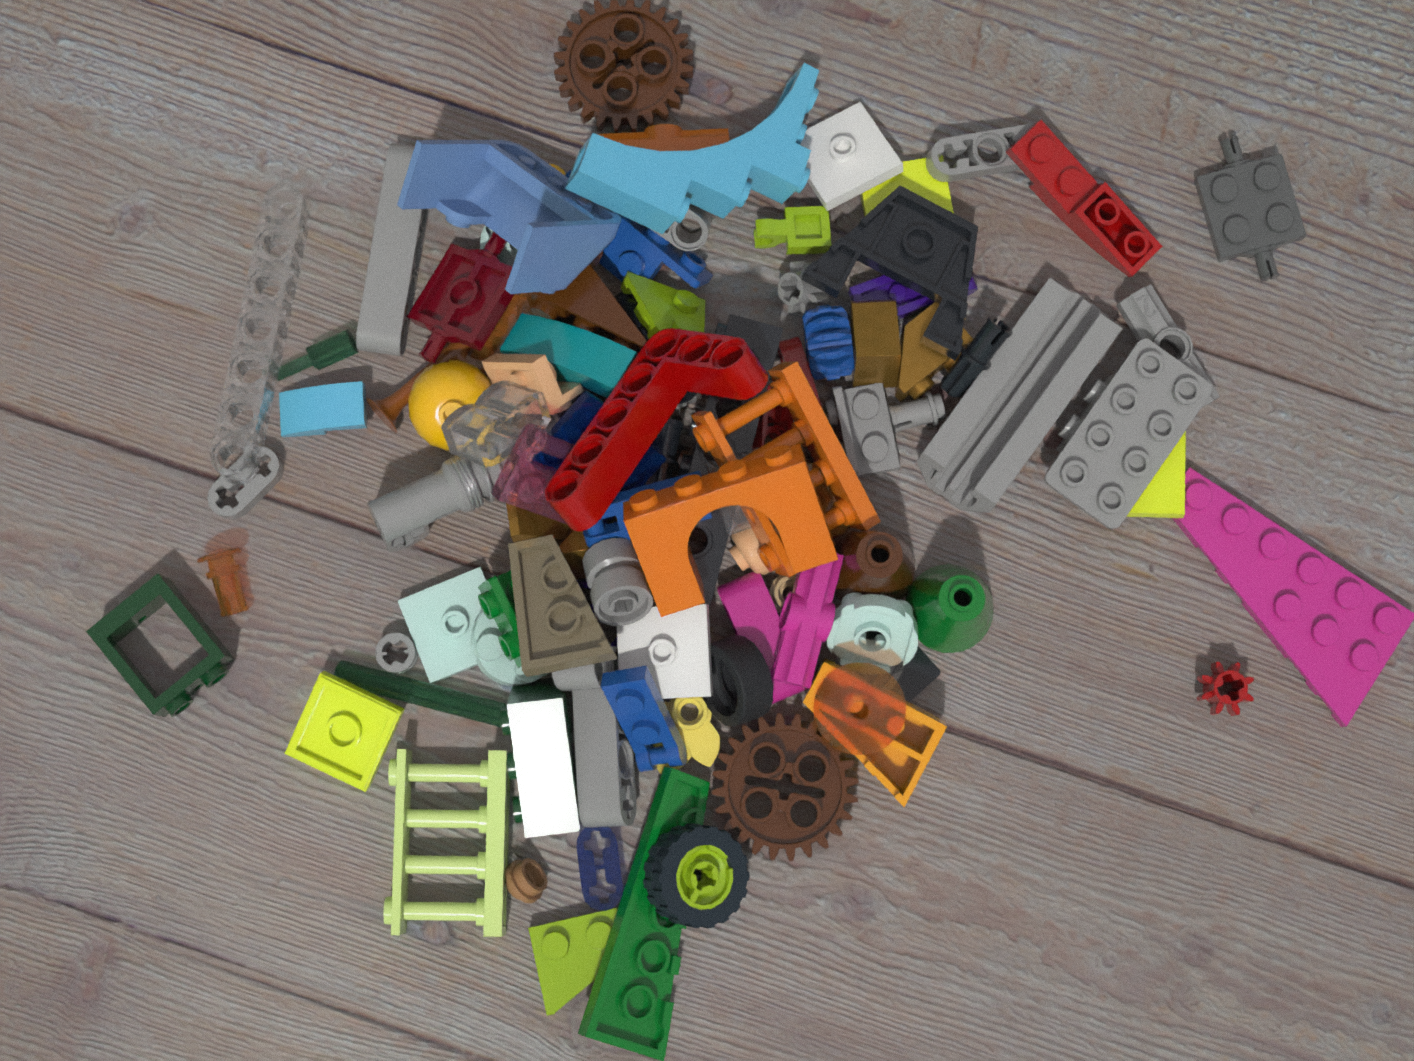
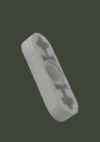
[926,124,1033,182]

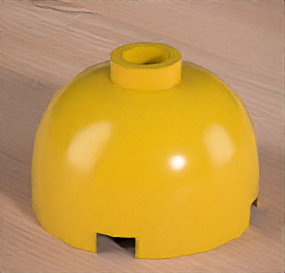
[408,360,497,451]

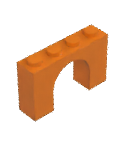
[623,444,838,617]

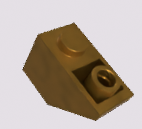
[894,302,972,402]

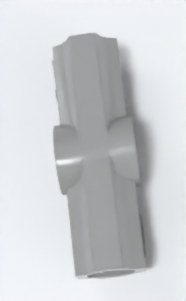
[1116,284,1220,408]

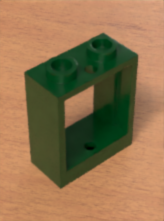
[86,573,235,717]

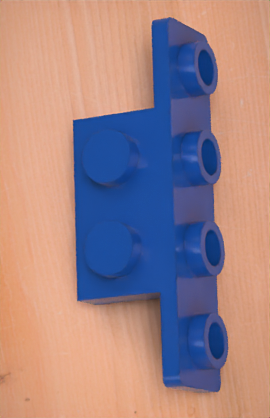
[565,170,713,289]

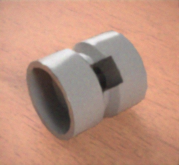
[582,538,653,626]

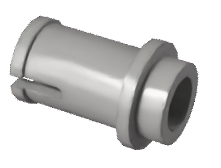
[888,392,946,433]

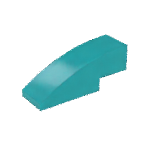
[500,313,637,398]

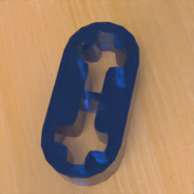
[576,827,624,911]

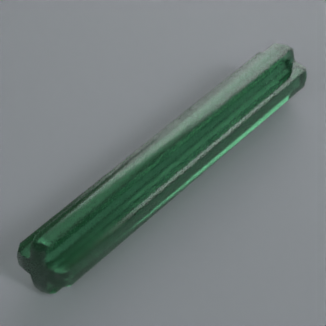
[334,660,507,727]

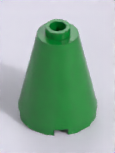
[905,564,994,653]

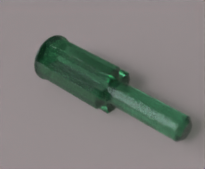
[271,329,359,382]

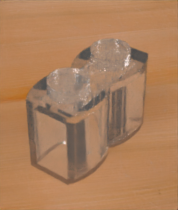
[441,380,551,467]

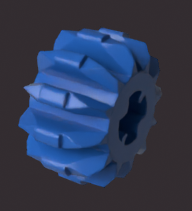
[802,305,854,381]

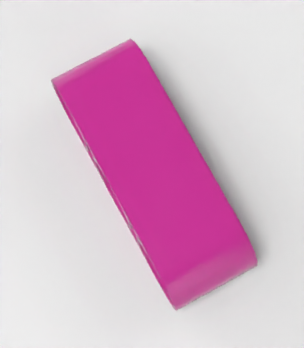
[716,572,808,704]

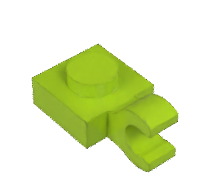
[753,206,832,255]

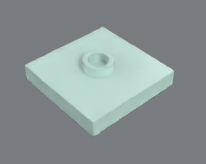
[397,567,487,684]

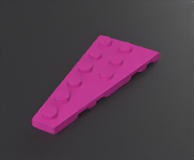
[1172,467,1414,727]

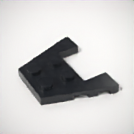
[801,186,978,361]

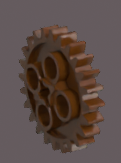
[554,0,694,133]
[711,713,859,861]

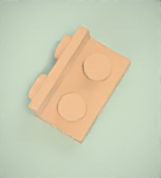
[482,354,584,415]

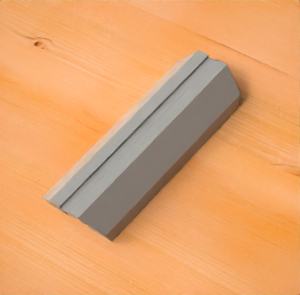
[917,277,1123,513]

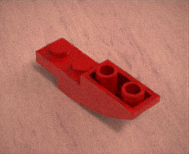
[1005,120,1163,277]

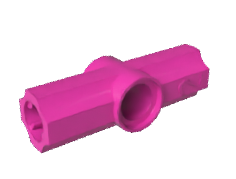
[771,553,844,689]

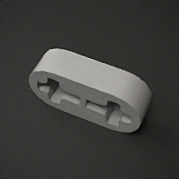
[207,446,284,520]

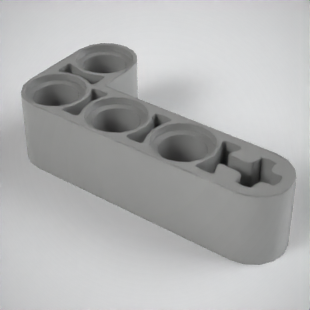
[552,647,636,828]

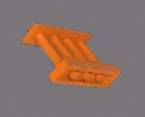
[691,361,881,577]

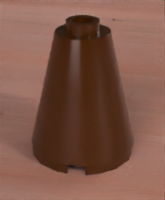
[835,524,915,600]

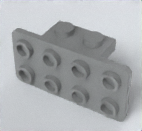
[1044,339,1212,529]

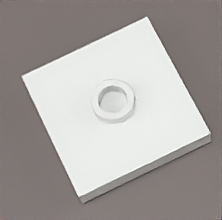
[800,102,903,211]
[616,604,713,699]

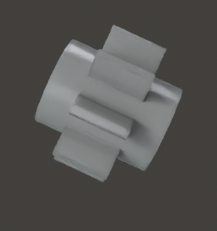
[778,261,830,315]

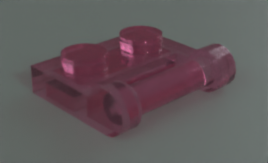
[491,423,574,524]

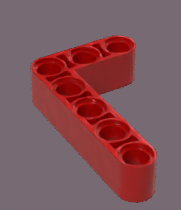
[544,328,768,531]

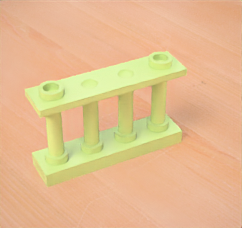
[383,749,510,937]

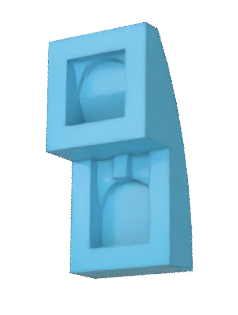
[279,381,367,437]

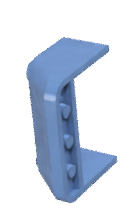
[397,140,621,294]

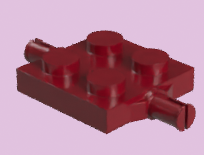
[407,231,515,364]

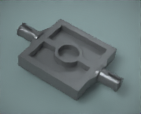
[1194,136,1306,281]

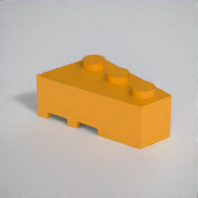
[803,658,947,807]

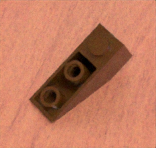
[526,265,647,355]

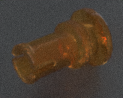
[197,547,250,618]

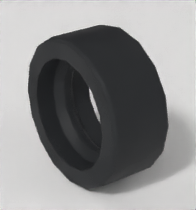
[703,635,773,727]

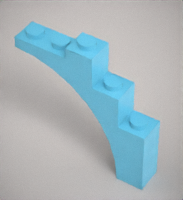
[565,63,819,234]

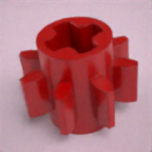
[1196,661,1254,716]

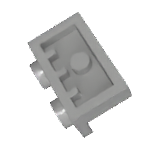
[824,383,900,478]

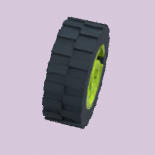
[643,823,750,929]

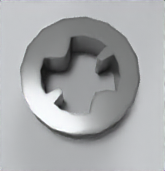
[375,632,418,674]

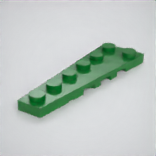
[578,767,710,1061]

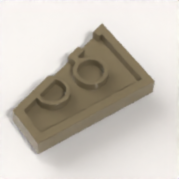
[508,535,617,677]

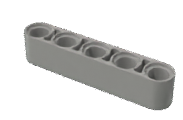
[356,143,429,356]

